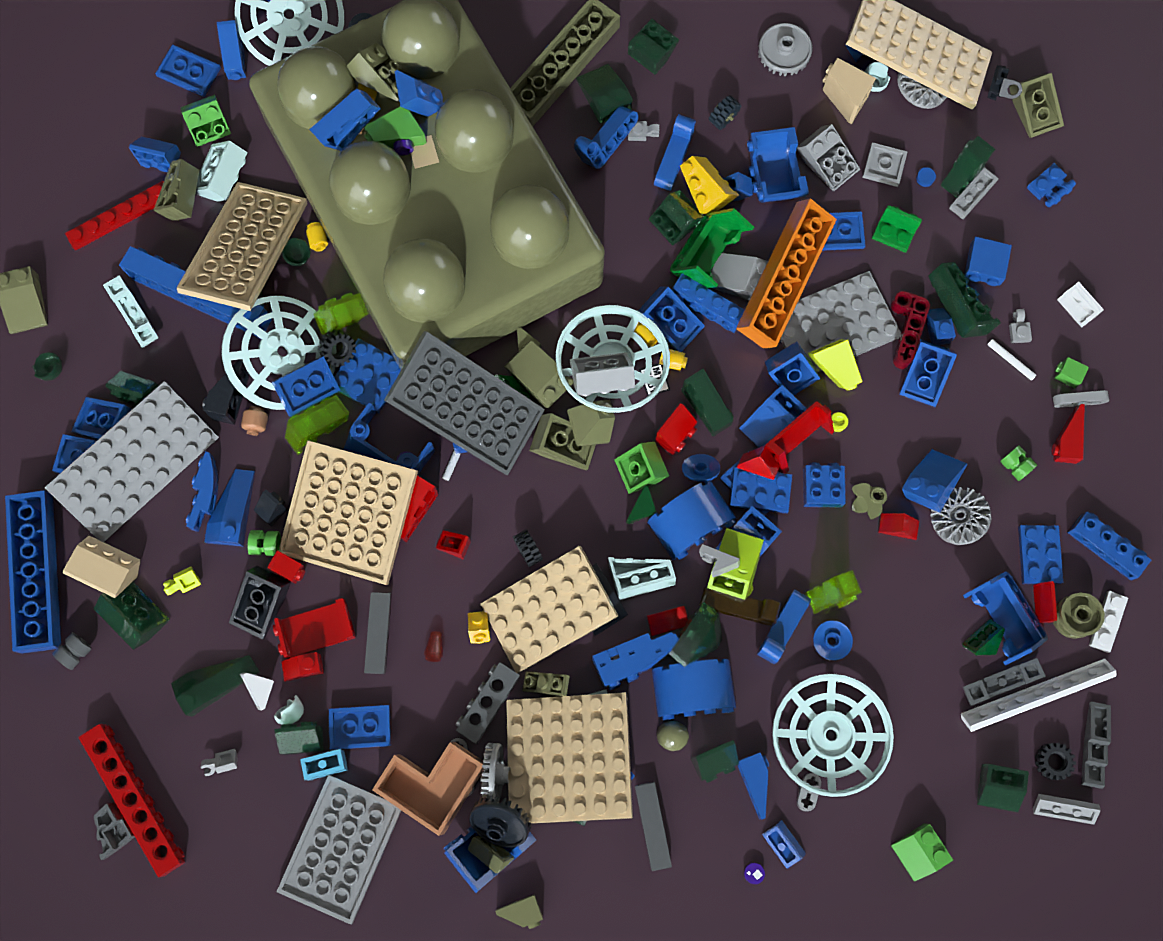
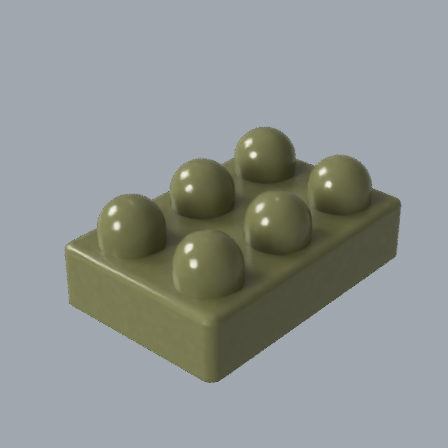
[249,0,605,370]

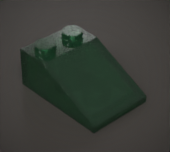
[576,64,633,123]
[690,740,739,783]

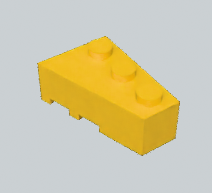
[680,156,739,214]

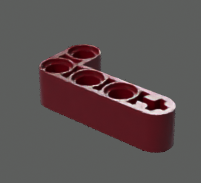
[891,291,930,369]

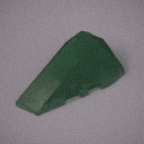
[669,602,722,667]
[171,655,260,717]

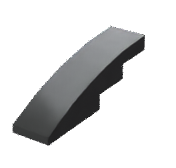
[1082,702,1111,789]

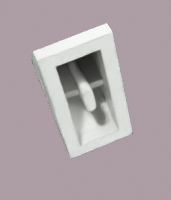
[240,672,274,710]

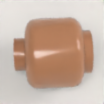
[241,406,268,436]

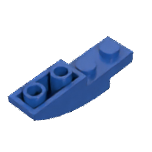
[186,451,218,532]

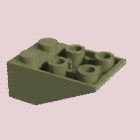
[347,42,402,101]

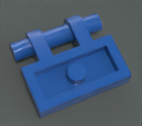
[1027,163,1076,207]

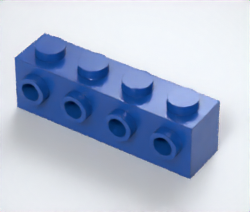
[672,274,745,333]
[1067,512,1151,581]

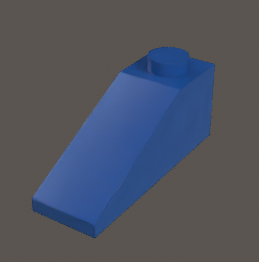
[736,752,769,820]

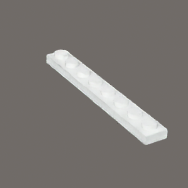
[961,659,1116,732]

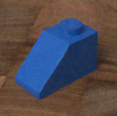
[723,172,753,201]
[926,308,956,345]

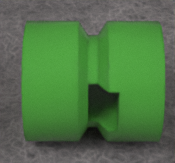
[1000,445,1037,481]
[248,530,281,556]

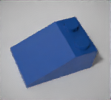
[638,287,705,352]
[899,339,957,407]
[71,397,132,440]
[902,449,967,513]

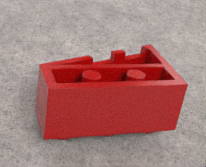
[400,475,439,542]

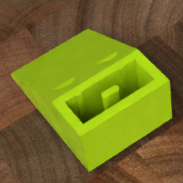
[707,528,764,600]

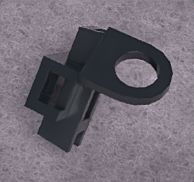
[987,65,1022,101]

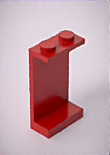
[766,401,834,474]
[273,598,356,659]

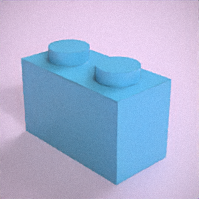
[300,749,348,781]

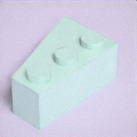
[608,557,676,600]

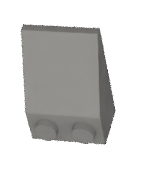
[711,253,768,300]

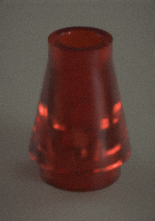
[424,631,443,662]

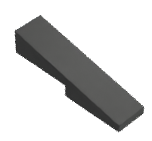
[364,592,391,674]
[635,782,672,871]

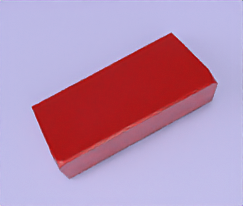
[1033,581,1057,623]
[646,606,689,636]

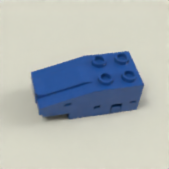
[592,632,681,691]

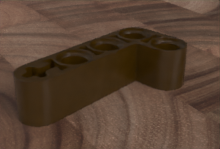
[699,587,781,626]

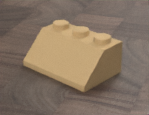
[63,536,140,598]

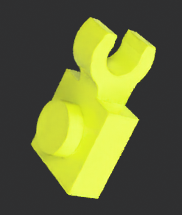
[163,567,201,595]

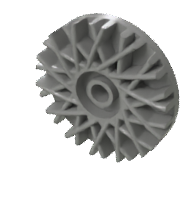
[758,23,812,76]
[897,72,947,109]
[931,487,991,545]
[481,743,510,802]

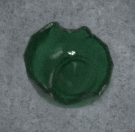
[282,238,311,266]
[32,352,62,381]

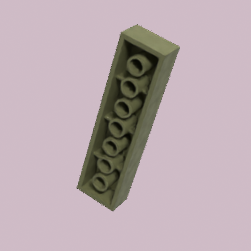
[510,0,620,126]

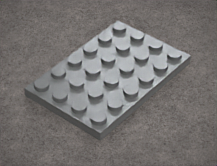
[780,271,902,372]
[277,775,402,925]

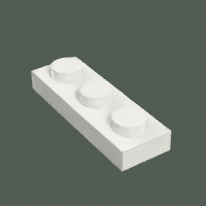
[1089,591,1128,653]

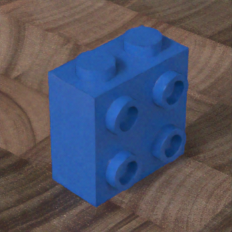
[964,237,1012,286]
[803,462,846,507]

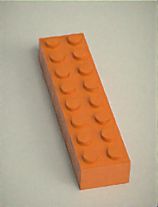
[736,198,837,348]

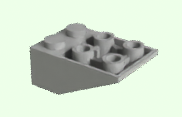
[796,124,860,191]

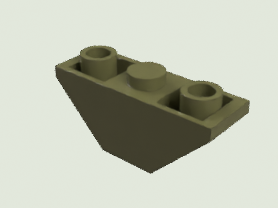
[522,671,570,697]

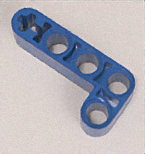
[574,106,638,169]
[654,114,696,191]
[757,589,812,664]

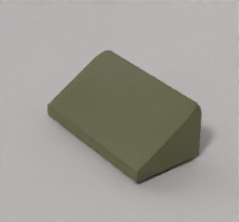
[468,835,514,873]

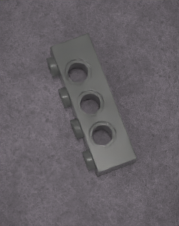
[455,663,520,744]

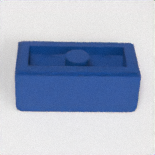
[762,820,806,868]

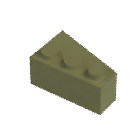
[154,159,200,221]

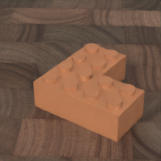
[372,742,484,836]

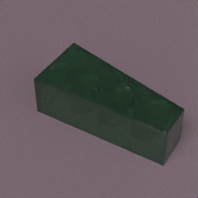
[928,262,1001,338]

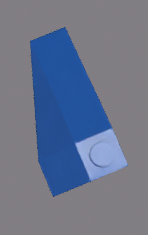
[204,469,255,547]

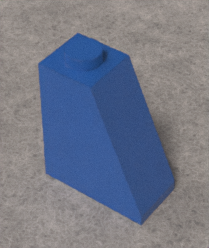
[217,20,246,80]

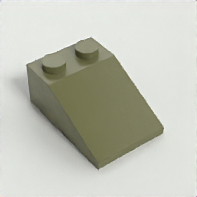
[1009,73,1064,138]
[0,266,48,334]
[504,340,574,408]
[529,413,596,470]

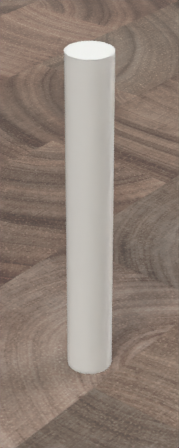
[987,339,1036,381]
[442,451,460,481]

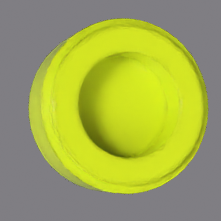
[831,412,848,432]

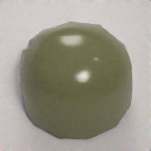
[656,720,689,751]

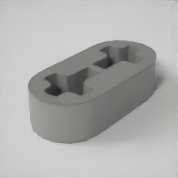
[796,773,821,811]

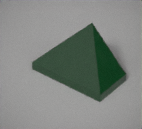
[626,486,657,524]
[962,619,1005,656]

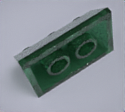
[94,582,170,650]

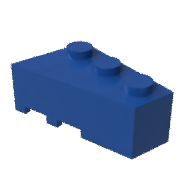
[309,89,380,151]

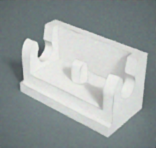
[1057,282,1104,327]

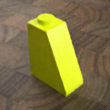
[807,339,862,390]

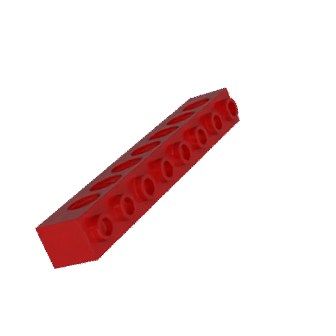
[78,724,185,878]

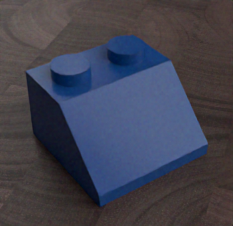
[394,70,443,117]
[765,341,820,395]

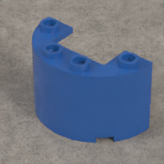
[747,127,809,203]
[647,480,737,560]
[652,659,736,720]
[443,826,536,893]

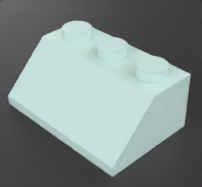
[195,141,247,202]

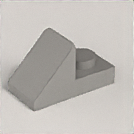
[699,544,740,578]

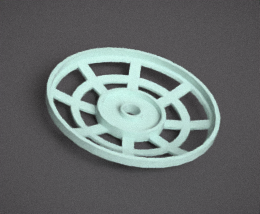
[235,0,344,66]
[222,296,336,410]
[556,305,670,413]
[772,674,894,797]

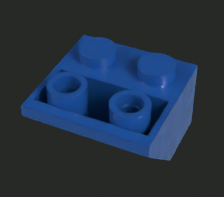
[129,136,181,172]

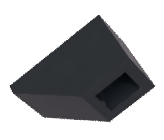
[254,489,287,527]

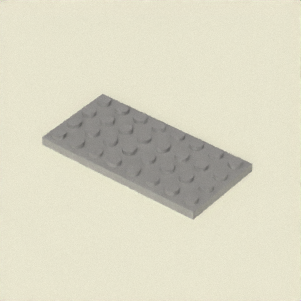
[45,381,219,542]

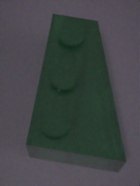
[941,136,996,198]
[682,368,734,437]

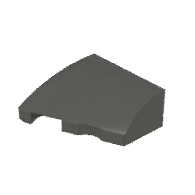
[94,802,135,860]

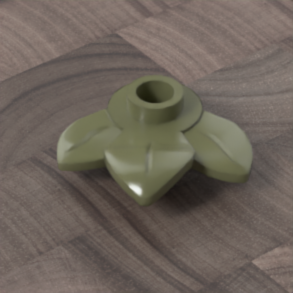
[852,483,887,519]

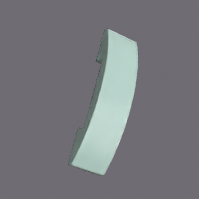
[103,275,159,348]

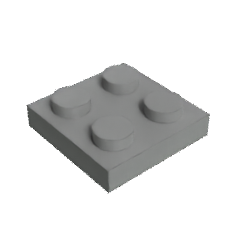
[862,142,907,187]

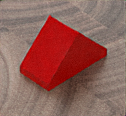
[737,446,780,480]
[878,513,919,540]
[436,530,471,559]

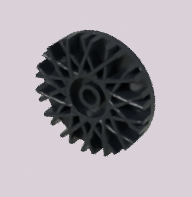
[469,796,531,847]

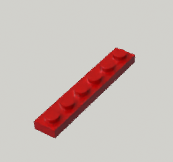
[65,181,164,251]

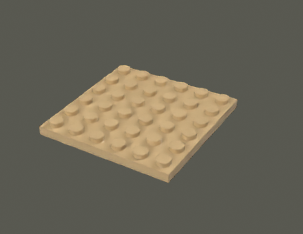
[279,441,418,585]
[507,692,633,823]

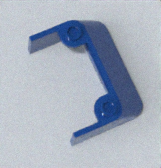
[343,403,435,475]
[963,572,1048,665]

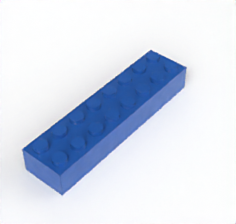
[119,246,272,339]
[5,491,61,654]

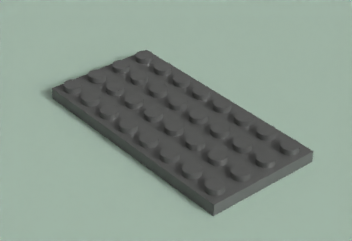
[384,331,545,476]

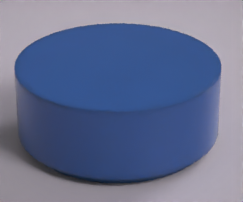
[916,168,936,187]

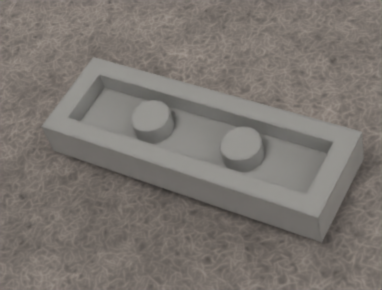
[949,168,999,219]
[1033,794,1101,825]

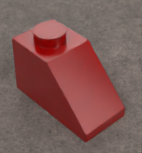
[267,550,305,584]
[281,652,324,681]

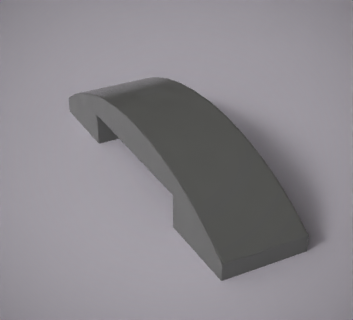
[963,658,1046,706]

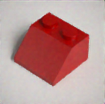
[655,403,697,455]

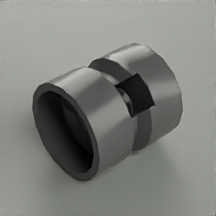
[52,632,92,670]

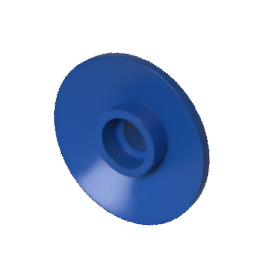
[682,454,720,482]
[813,621,853,660]

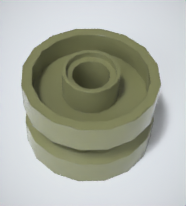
[1053,592,1105,639]

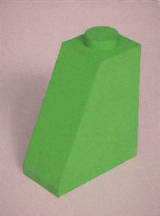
[364,107,426,149]

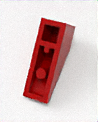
[1051,404,1085,464]

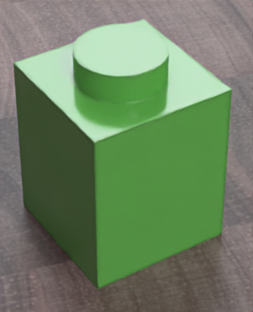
[1054,357,1089,388]

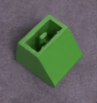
[181,95,231,147]

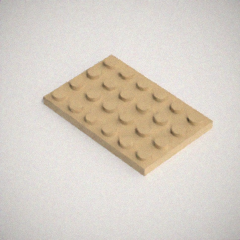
[481,546,618,673]

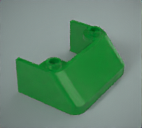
[670,208,754,288]

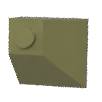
[567,400,615,446]

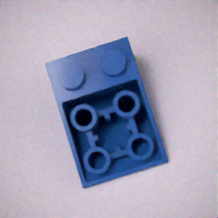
[739,385,807,448]
[715,506,782,558]

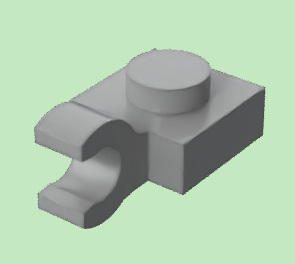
[628,121,659,141]
[1009,309,1032,343]
[201,749,238,776]

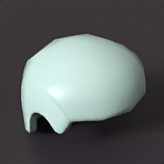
[864,62,890,92]
[274,695,304,725]

